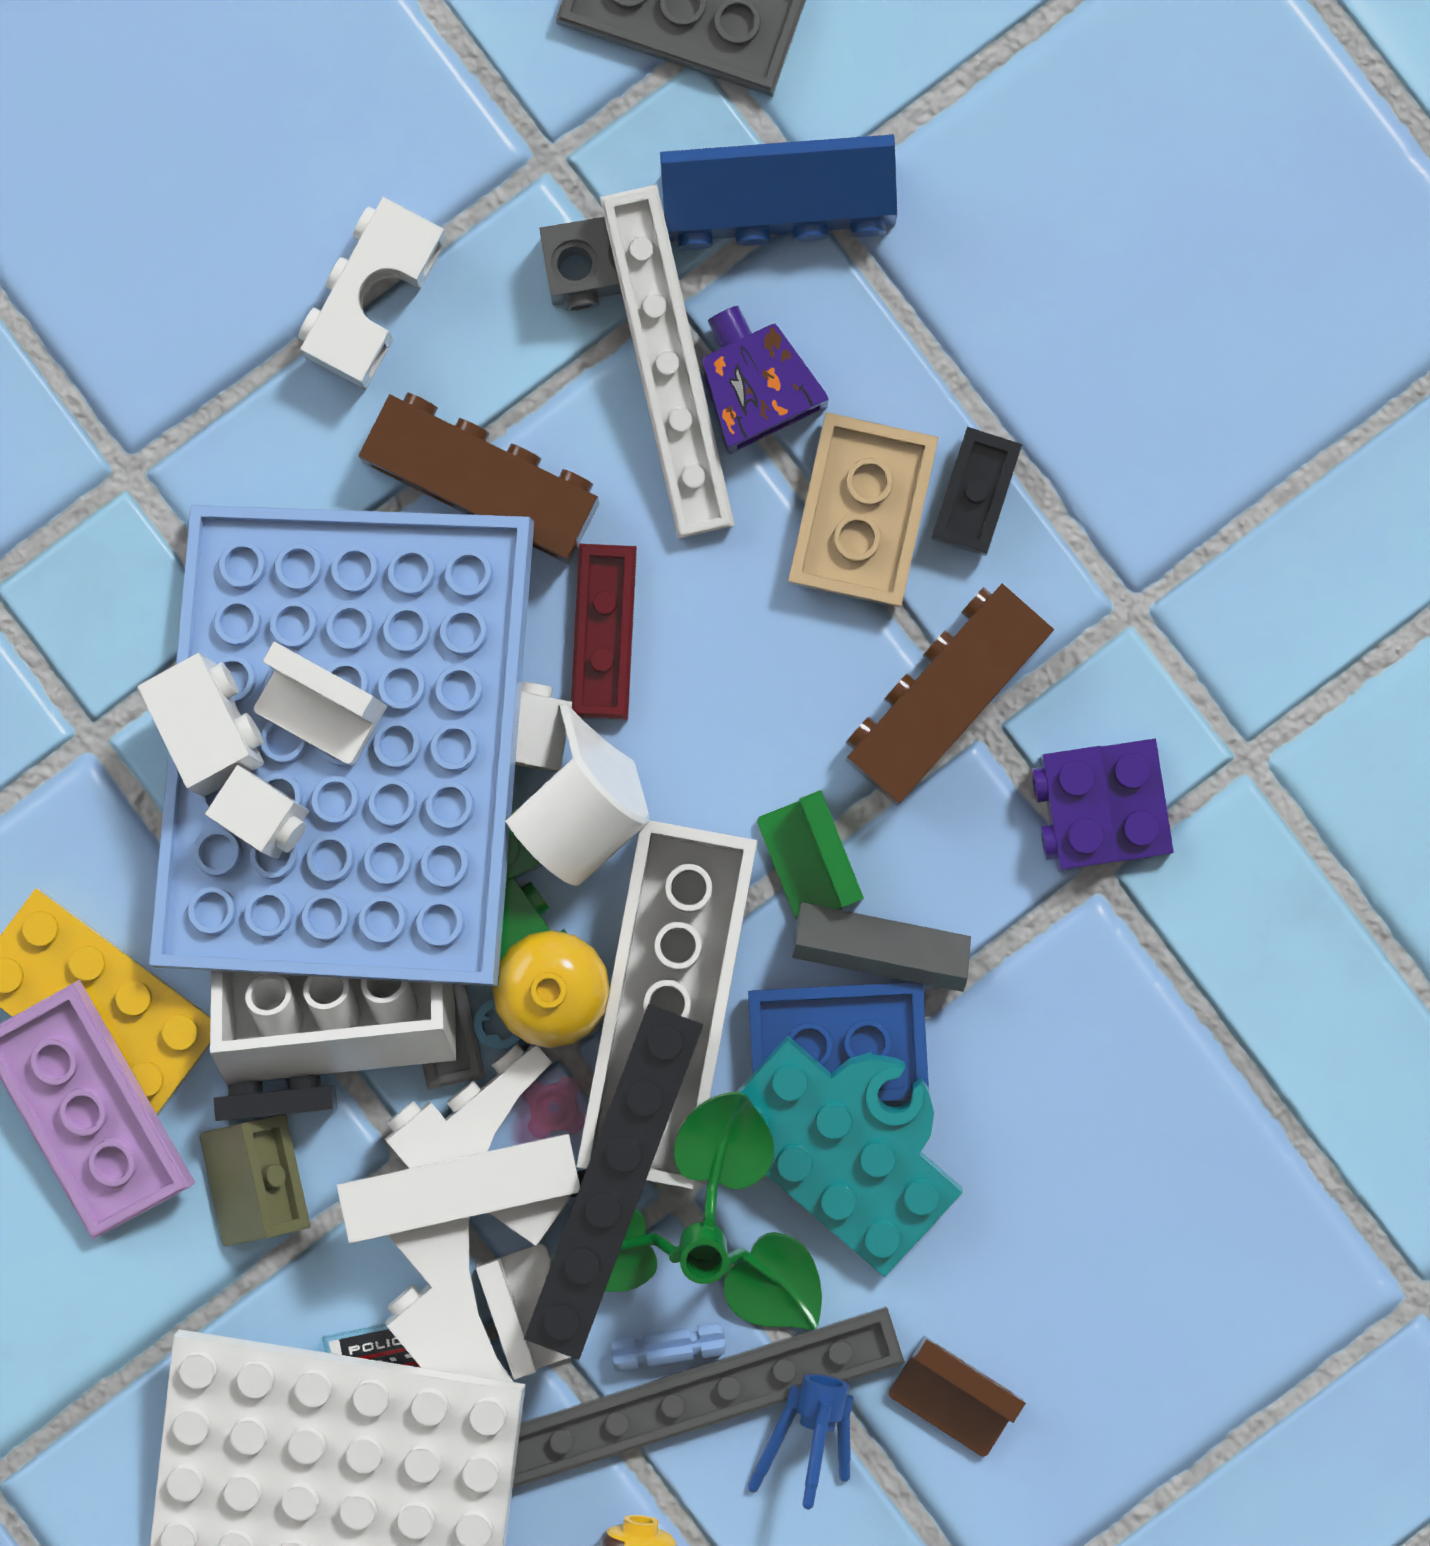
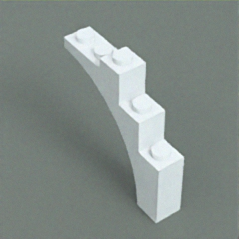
[384,1043,552,1382]

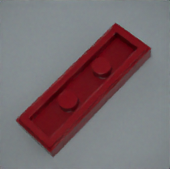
[571,543,637,721]

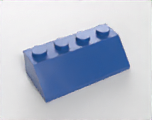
[660,134,897,250]

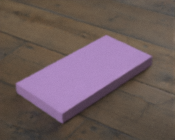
[0,980,195,1240]

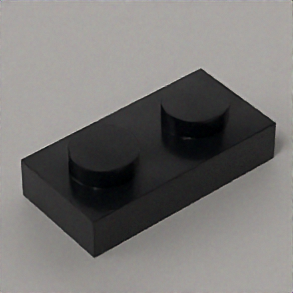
[931,427,1022,556]
[214,1075,338,1121]

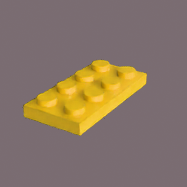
[0,888,211,1116]

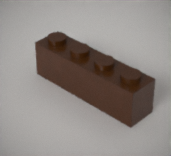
[358,392,600,565]
[845,583,1054,806]

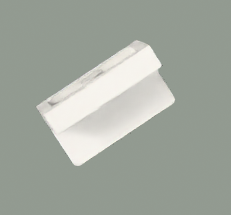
[254,642,387,765]
[476,1243,570,1380]

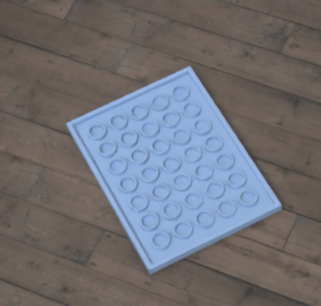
[149,505,534,987]

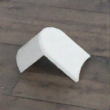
[505,704,649,886]

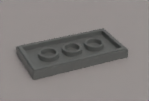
[556,0,806,97]

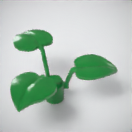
[550,1091,822,1330]

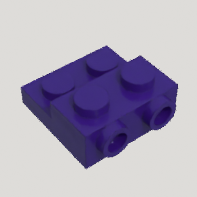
[1032,738,1174,871]

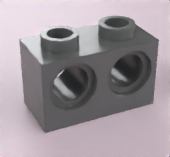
[539,217,623,311]

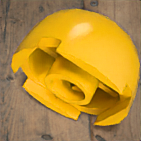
[492,930,610,1048]

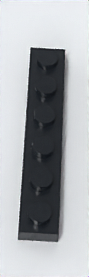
[524,1004,704,1360]

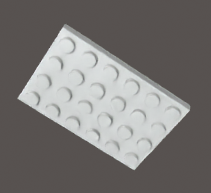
[150,1329,526,1546]

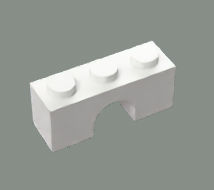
[298,197,448,390]

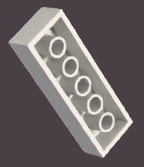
[577,820,757,1189]

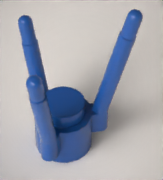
[748,1374,854,1510]

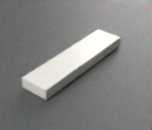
[337,1134,580,1243]

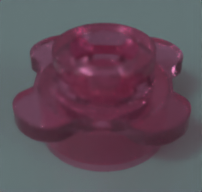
[523,1076,585,1139]

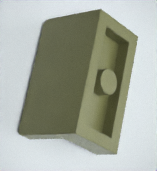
[200,1114,311,1246]

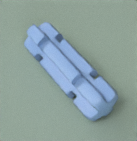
[611,1323,726,1371]

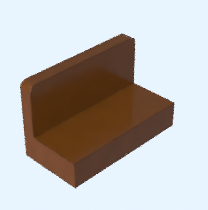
[889,1336,1026,1457]

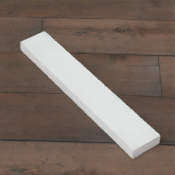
[600,184,735,539]

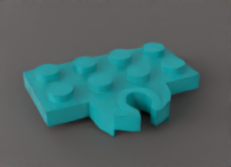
[737,1035,963,1278]

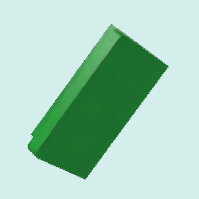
[757,790,864,920]

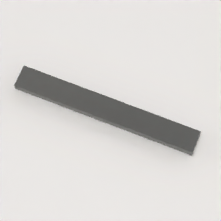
[513,1306,905,1488]

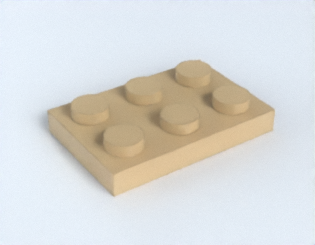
[788,412,939,608]

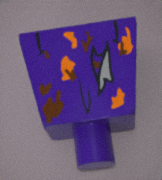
[702,306,829,455]

